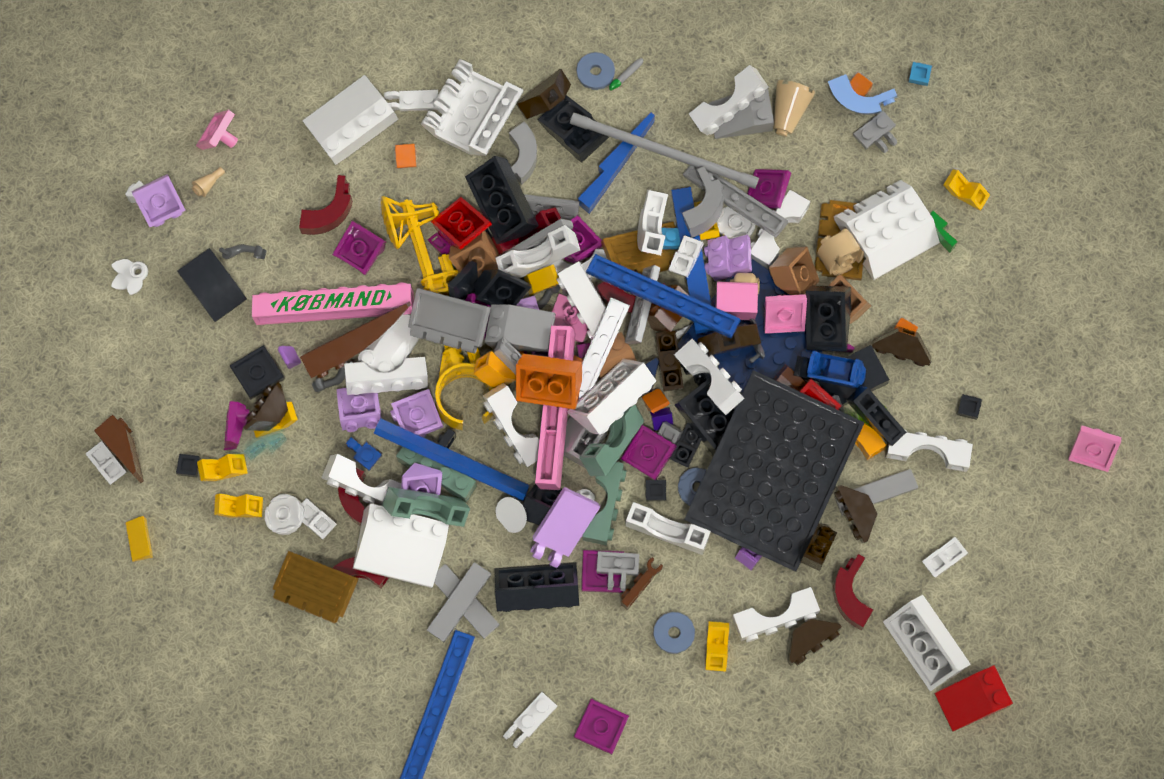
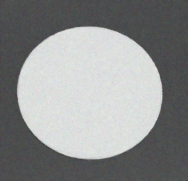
[496,497,527,533]

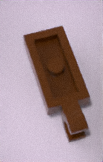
[621,557,663,610]

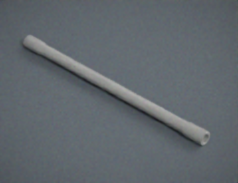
[570,113,759,189]

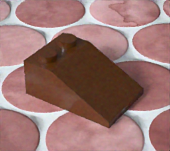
[94,415,144,483]

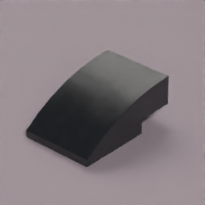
[537,95,609,163]
[177,248,247,322]
[818,345,890,406]

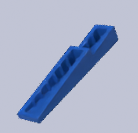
[578,112,655,214]

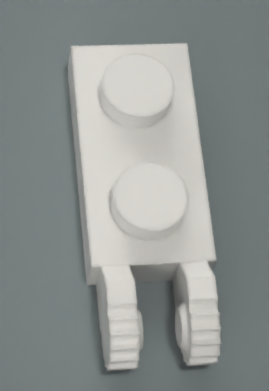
[384,90,438,111]
[503,692,557,748]

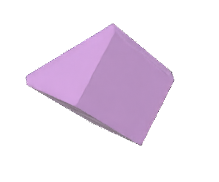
[401,463,442,495]

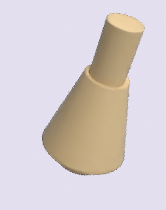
[192,167,225,197]

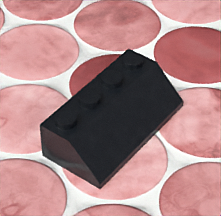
[465,156,539,244]
[674,378,734,455]
[495,562,580,612]

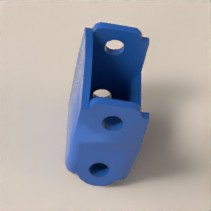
[807,351,866,388]

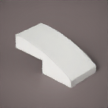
[669,236,703,277]
[85,441,126,485]
[302,498,337,539]
[922,537,968,578]

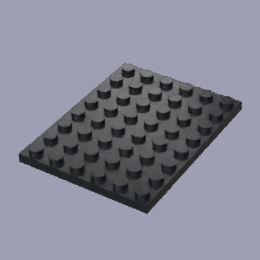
[684,370,865,572]

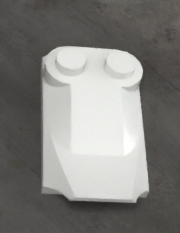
[356,314,420,373]

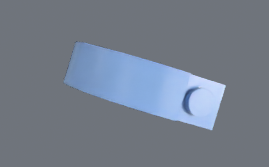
[828,74,898,114]

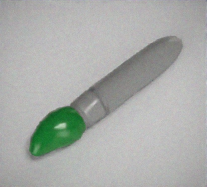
[609,58,644,91]

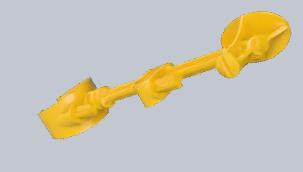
[381,196,496,430]

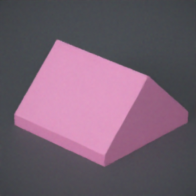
[715,282,758,320]

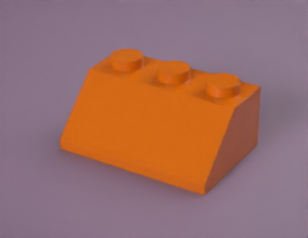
[516,354,582,409]

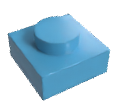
[909,62,932,86]
[662,228,681,249]

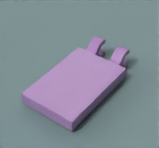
[530,487,600,568]

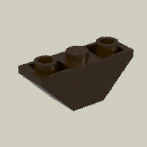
[516,69,571,119]
[698,324,761,357]
[872,327,932,367]
[655,330,684,392]
[243,382,288,431]
[834,485,877,543]
[801,524,837,571]
[788,619,842,666]

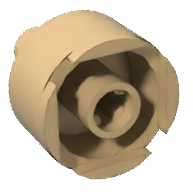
[817,229,864,276]

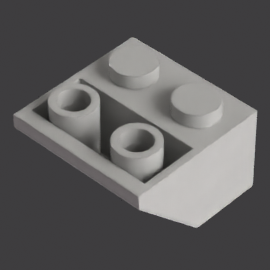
[564,416,607,468]

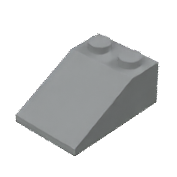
[709,88,774,139]
[485,305,556,352]

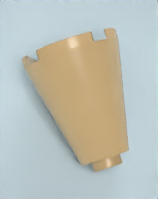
[773,80,815,137]

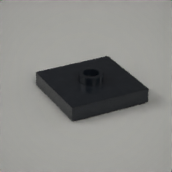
[448,261,478,300]
[229,345,285,400]

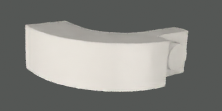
[637,190,668,255]

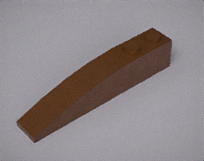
[300,301,411,379]

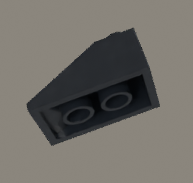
[805,285,851,351]

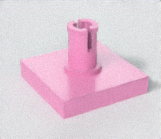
[196,110,238,150]
[552,294,589,344]
[764,295,807,333]
[1068,425,1122,472]

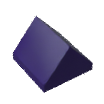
[650,407,674,431]

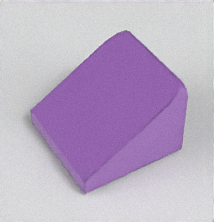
[278,346,302,369]
[735,547,762,570]

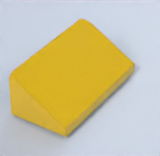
[126,516,153,562]

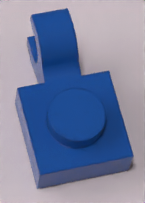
[346,437,382,471]

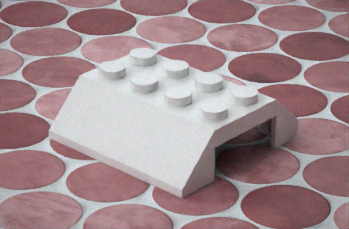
[421,60,523,156]
[834,180,940,280]

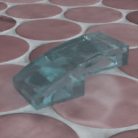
[244,433,287,461]

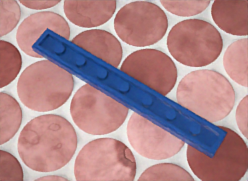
[671,187,713,334]
[586,254,740,338]
[374,418,529,500]
[400,630,475,779]

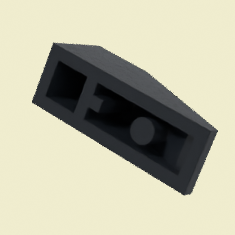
[846,386,907,446]

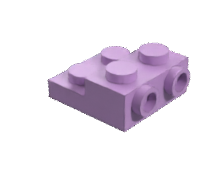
[131,174,185,227]
[704,235,752,281]
[336,388,382,432]
[390,389,444,437]

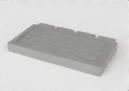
[408,288,491,354]

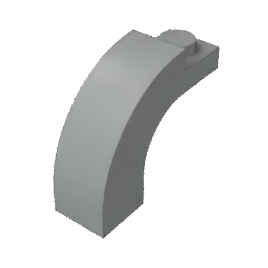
[509,121,537,185]
[682,166,724,238]

